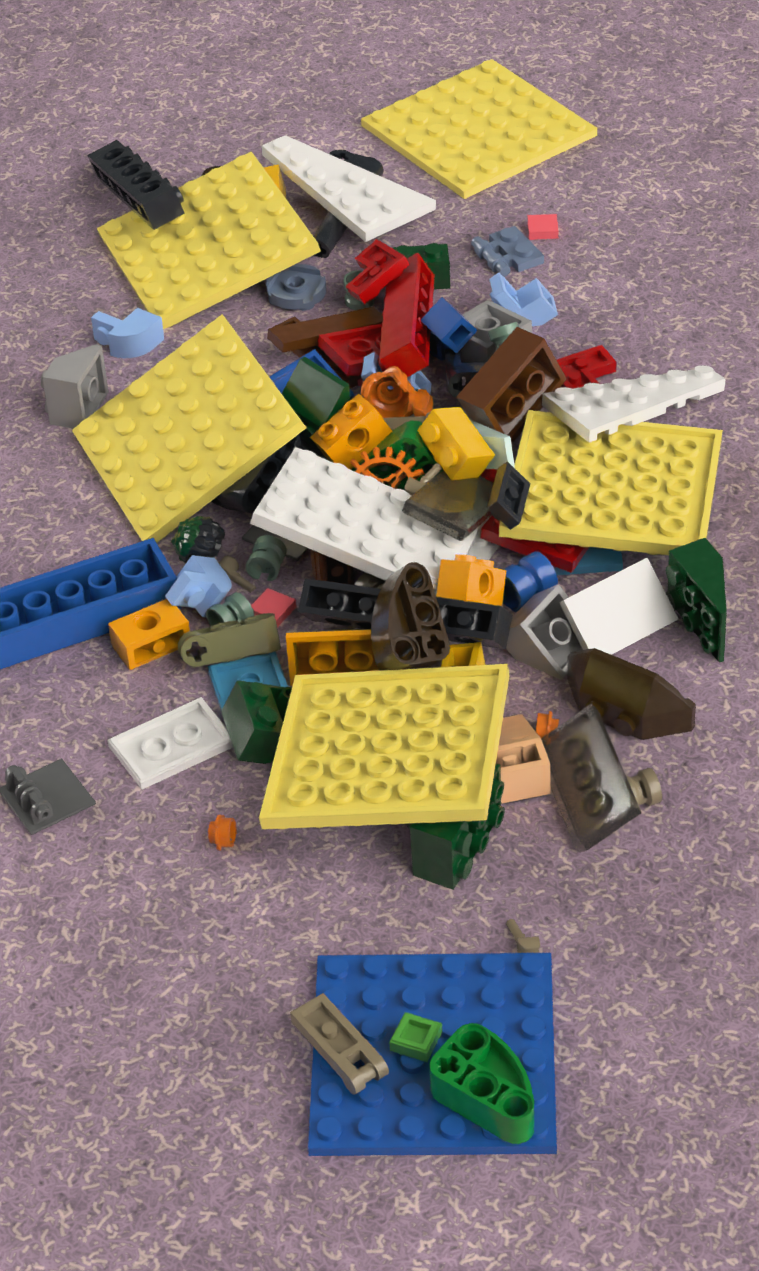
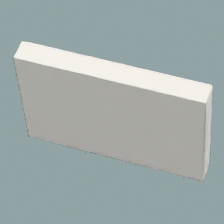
[559,558,678,655]
[108,697,233,789]

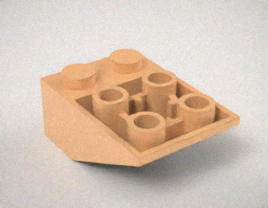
[496,714,551,804]

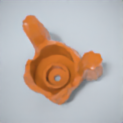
[361,366,433,418]

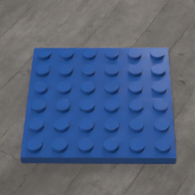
[308,953,557,1156]

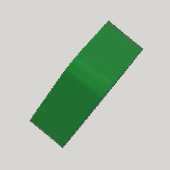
[351,420,445,491]
[430,1023,534,1144]

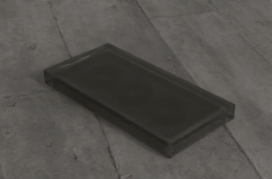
[402,470,494,541]
[541,704,642,852]

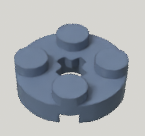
[266,264,326,311]

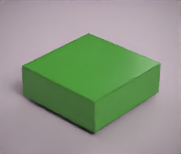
[389,1012,442,1062]

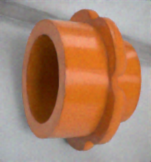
[535,711,559,746]
[208,814,237,851]

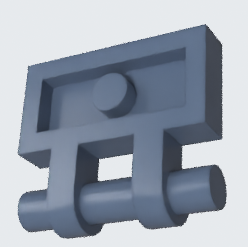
[471,226,544,277]

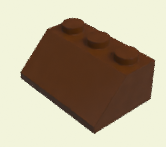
[457,327,567,444]

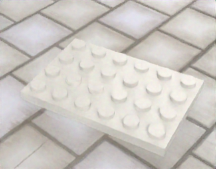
[250,447,481,595]

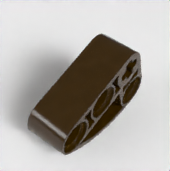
[371,562,450,671]

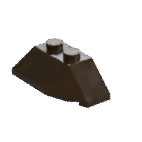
[567,648,696,740]

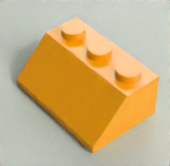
[286,630,380,686]

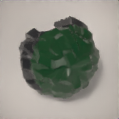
[171,516,225,564]

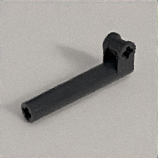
[313,150,384,258]

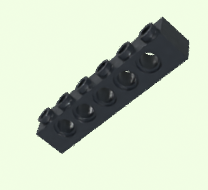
[87,140,185,230]
[298,578,513,649]

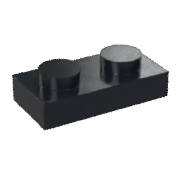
[487,461,530,530]

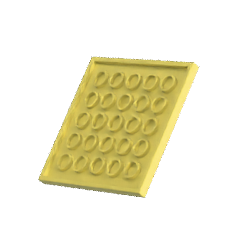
[361,59,597,199]
[97,151,321,329]
[72,314,307,543]
[499,410,723,555]
[259,664,510,829]

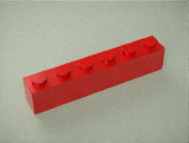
[378,253,435,377]

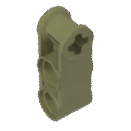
[178,613,281,667]

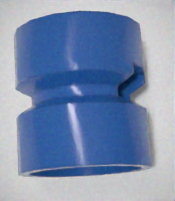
[502,551,558,612]

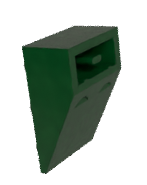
[666,538,727,663]
[221,680,292,764]
[410,763,505,890]

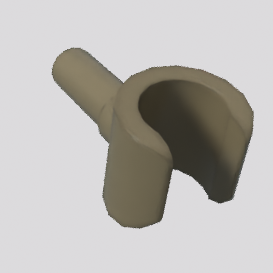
[404,463,442,499]
[219,555,256,593]
[506,919,540,953]

